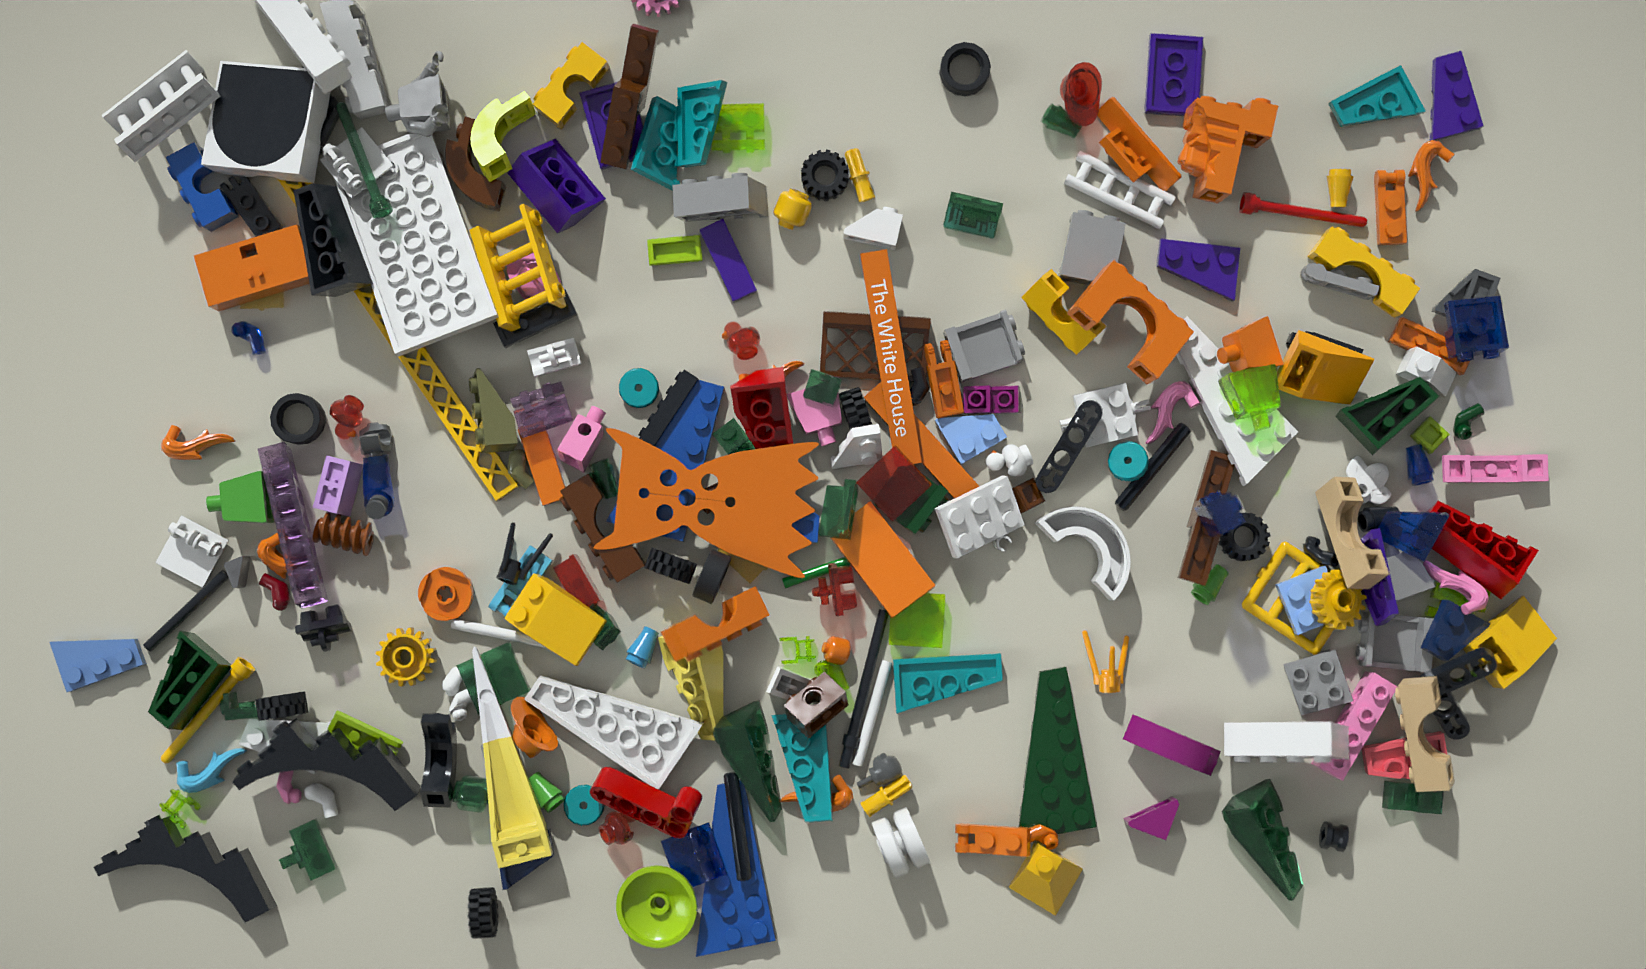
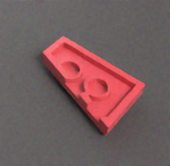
[1361,731,1447,779]

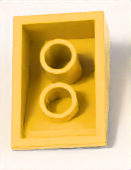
[504,573,607,666]

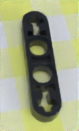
[1036,400,1103,493]

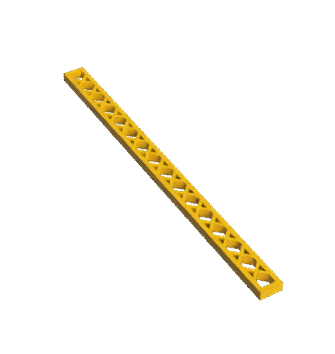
[278,179,519,501]

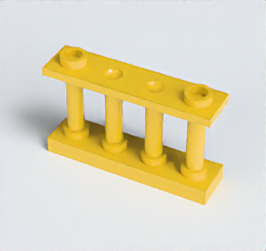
[469,204,566,332]

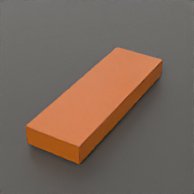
[1388,317,1475,376]
[518,421,566,506]

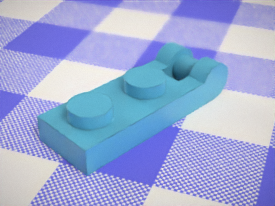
[488,545,553,618]

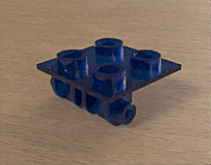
[661,822,727,888]

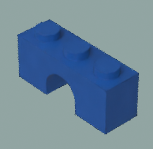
[166,142,239,232]

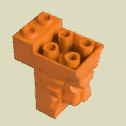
[1177,96,1278,204]

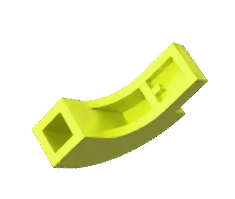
[470,91,536,182]

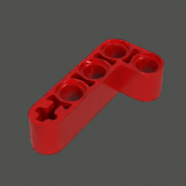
[590,767,703,838]

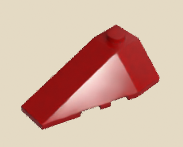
[730,367,793,449]

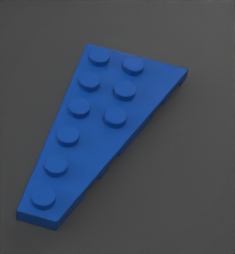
[606,380,725,542]
[696,779,776,957]

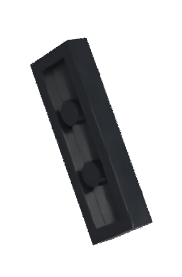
[493,289,578,348]

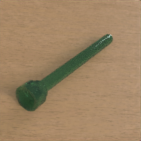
[336,102,393,219]

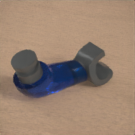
[359,422,395,520]

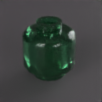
[452,775,488,813]

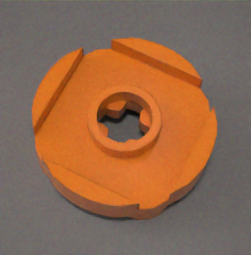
[418,567,474,621]

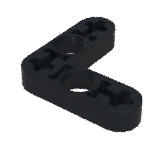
[1420,648,1497,740]

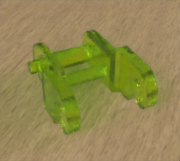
[780,636,816,664]
[159,789,201,829]

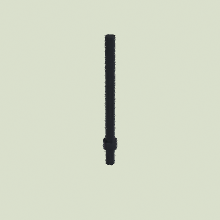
[839,609,889,769]

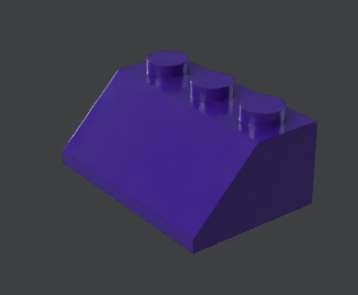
[507,138,606,234]

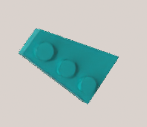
[1328,65,1426,127]
[677,80,728,168]

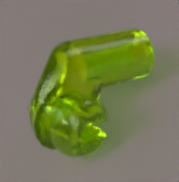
[814,660,850,691]

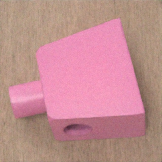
[787,379,842,447]
[557,406,606,472]

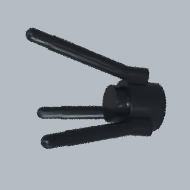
[496,522,553,585]

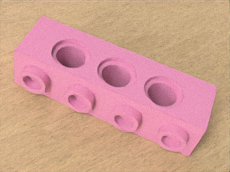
[1311,671,1398,781]

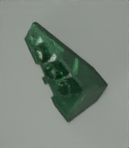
[714,700,782,822]
[1221,779,1304,901]

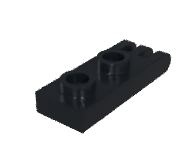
[220,175,283,237]

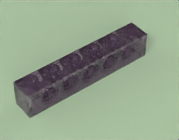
[257,442,328,609]

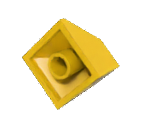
[1009,841,1083,916]

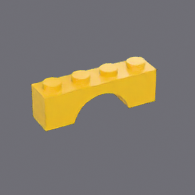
[1307,226,1420,318]

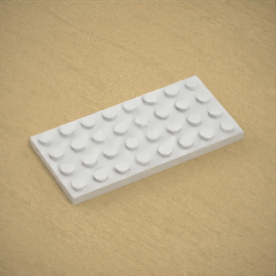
[334,133,499,357]

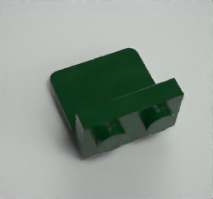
[874,465,949,535]

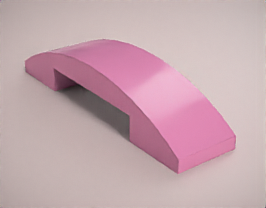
[1442,454,1549,483]

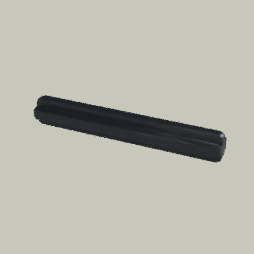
[1115,423,1191,511]
[724,772,752,881]

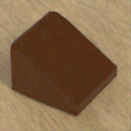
[1012,478,1045,514]

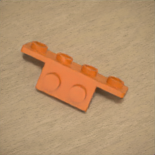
[1096,97,1182,191]

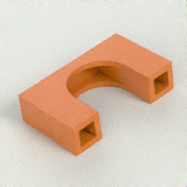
[1067,260,1194,384]

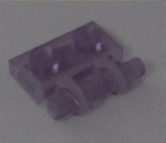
[510,381,573,438]

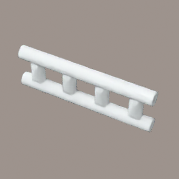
[1064,151,1176,229]

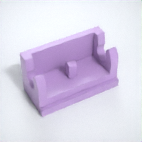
[313,455,363,516]

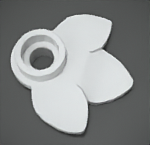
[1346,456,1392,505]

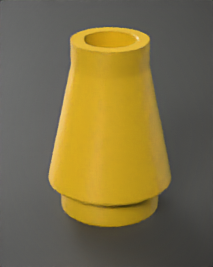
[1326,169,1354,207]

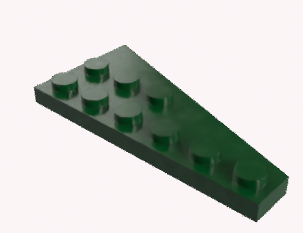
[1018,667,1097,834]

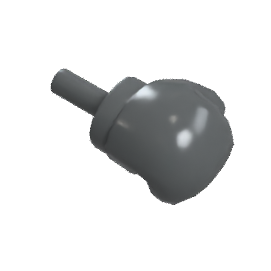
[857,753,902,788]

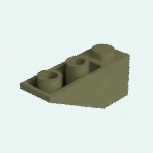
[469,368,518,453]

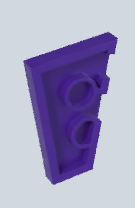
[1361,528,1399,626]

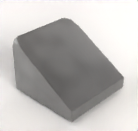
[224,556,251,588]

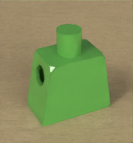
[206,471,274,523]

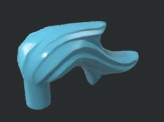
[177,748,247,793]

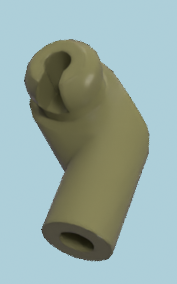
[508,449,534,490]

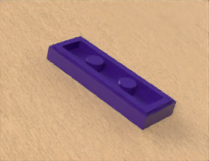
[699,219,757,303]

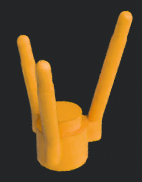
[1082,630,1129,693]

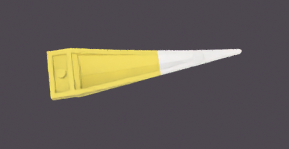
[472,647,553,868]

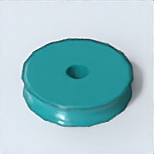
[619,368,659,408]
[1108,441,1149,482]
[563,784,605,826]

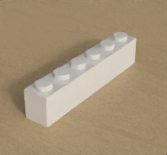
[254,0,352,94]

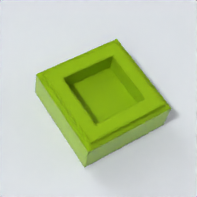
[1410,416,1450,454]

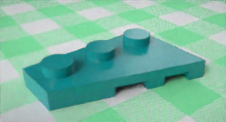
[631,96,680,191]

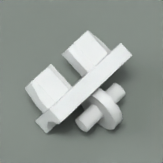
[527,338,582,377]

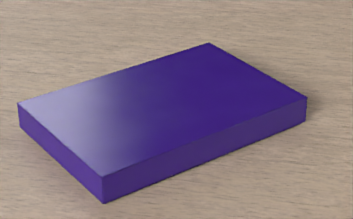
[1144,33,1203,116]
[579,82,643,170]

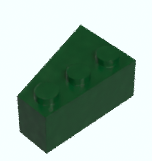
[1335,377,1439,456]

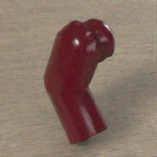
[259,573,290,611]

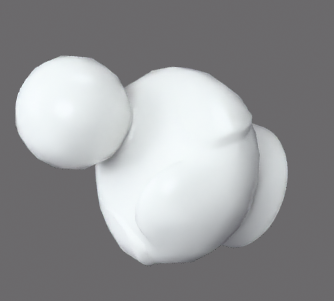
[986,444,1033,477]

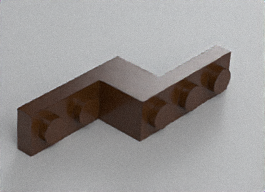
[600,24,659,170]
[1177,450,1235,586]

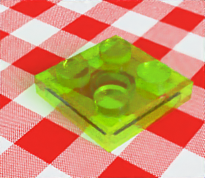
[888,593,946,648]

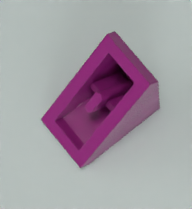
[1123,796,1179,840]

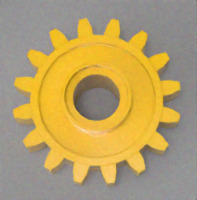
[1309,570,1367,630]
[375,627,437,687]

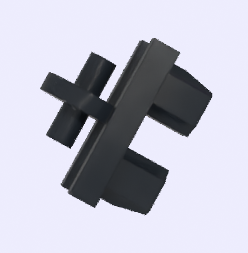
[295,605,352,652]

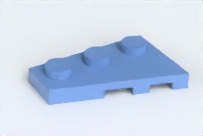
[49,639,147,692]

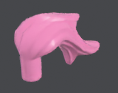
[1145,381,1200,444]
[1423,560,1489,615]

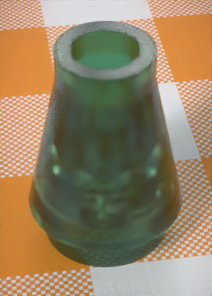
[1041,103,1082,138]
[589,458,618,499]

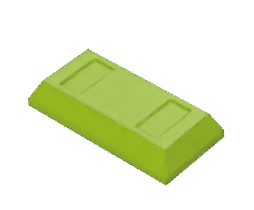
[647,235,702,266]

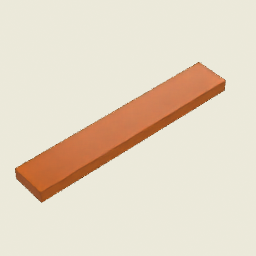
[863,382,979,499]

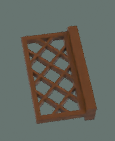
[819,311,931,381]

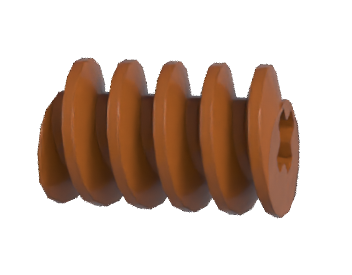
[312,511,374,556]

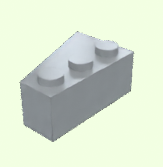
[673,173,768,221]

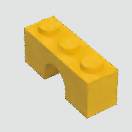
[533,42,610,130]
[1021,269,1107,355]

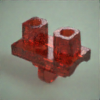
[812,563,857,616]

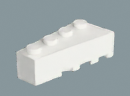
[319,0,389,120]
[1224,722,1349,763]

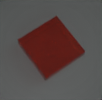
[856,445,932,522]

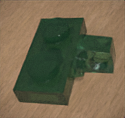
[279,819,338,881]

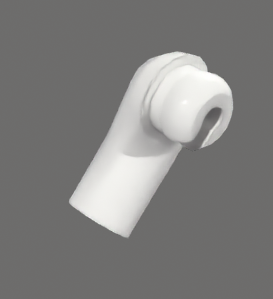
[449,685,478,721]

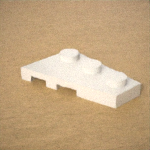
[239,718,331,774]

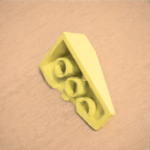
[658,636,723,741]

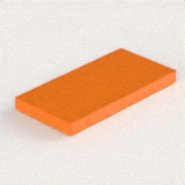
[827,501,936,619]

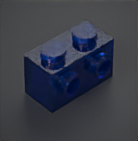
[1194,491,1246,537]

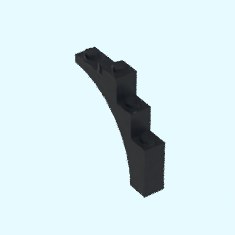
[232,718,421,811]
[94,815,277,923]

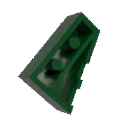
[148,631,231,730]

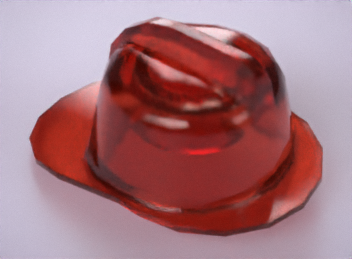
[1060,62,1102,126]

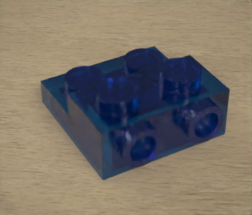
[1444,296,1509,362]

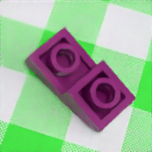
[963,385,1020,414]

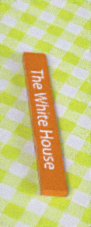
[860,249,922,467]

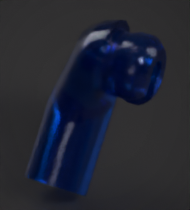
[231,321,266,355]

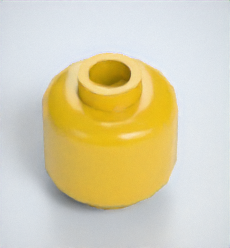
[773,188,812,230]

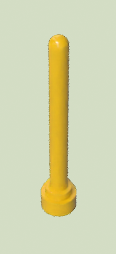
[161,657,255,764]

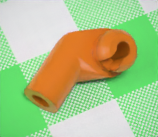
[1030,824,1059,850]

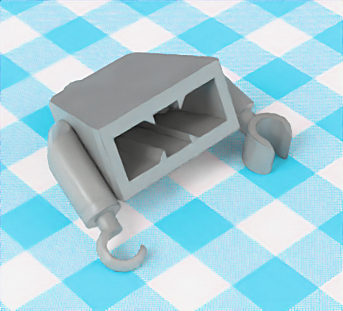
[385,51,451,137]

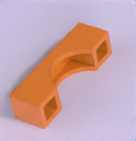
[661,586,770,662]

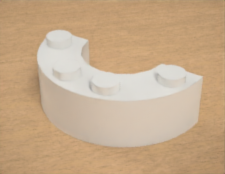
[1035,507,1131,601]

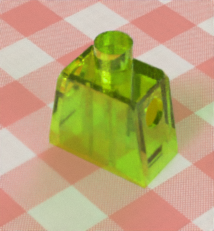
[1218,364,1281,431]

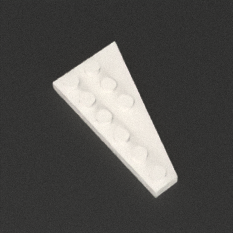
[1176,316,1298,486]
[524,676,704,790]

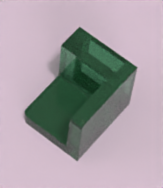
[803,369,842,407]

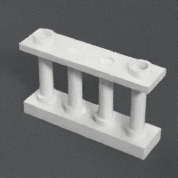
[102,50,220,162]

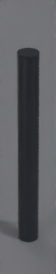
[143,570,229,652]

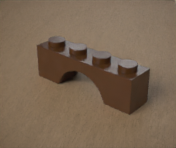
[559,474,646,583]

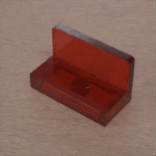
[553,554,604,608]

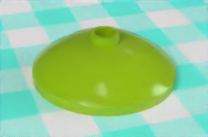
[616,865,698,948]

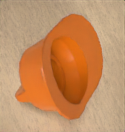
[511,697,558,758]

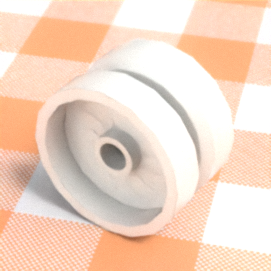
[872,807,931,878]

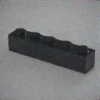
[638,369,699,446]

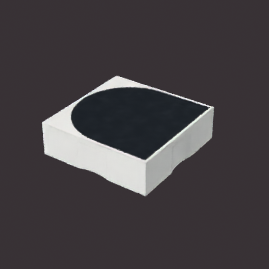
[201,61,331,183]

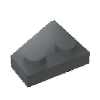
[1431,269,1501,329]

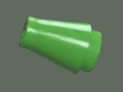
[1191,564,1229,605]
[529,772,565,813]

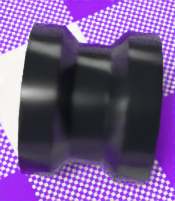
[1319,821,1349,852]

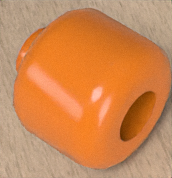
[822,636,851,665]

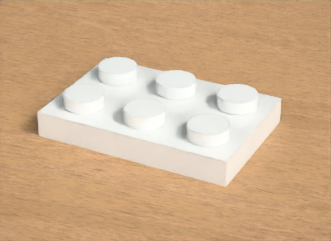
[935,475,1025,559]

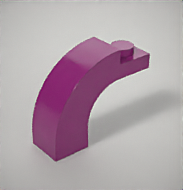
[1123,714,1221,776]

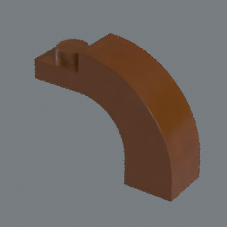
[445,116,506,212]

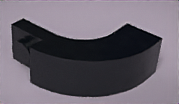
[420,713,457,808]

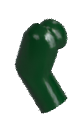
[1453,403,1485,440]

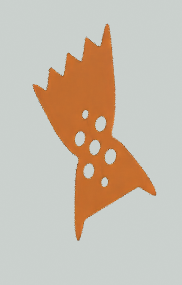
[593,428,819,578]

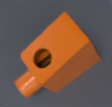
[1217,316,1284,373]

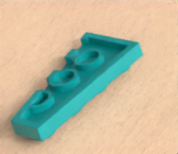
[893,653,1003,714]
[772,714,833,823]

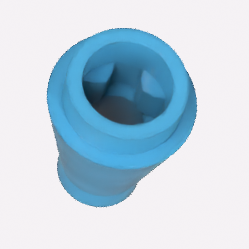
[626,626,659,669]

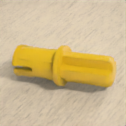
[845,148,875,203]
[861,775,913,817]

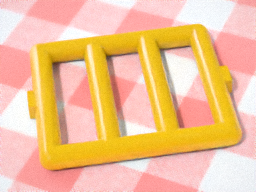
[1242,541,1334,655]

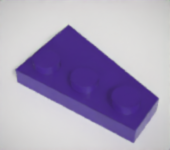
[1430,51,1484,141]
[1156,239,1240,302]

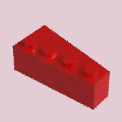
[1411,501,1539,600]

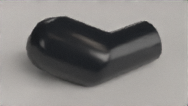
[910,367,929,406]
[1303,536,1339,567]

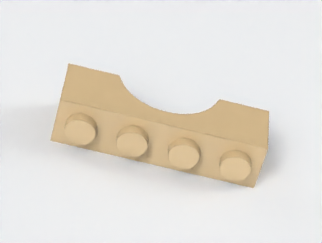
[1315,477,1389,589]
[1395,676,1455,792]

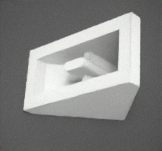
[766,665,811,700]

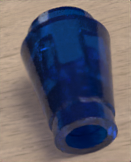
[1405,444,1435,486]

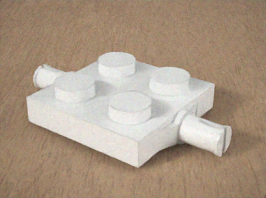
[1060,383,1151,448]

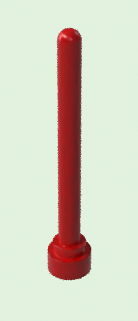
[1239,192,1368,227]

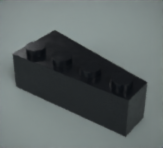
[294,183,373,297]

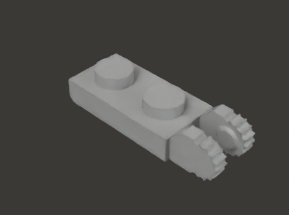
[1300,262,1379,300]

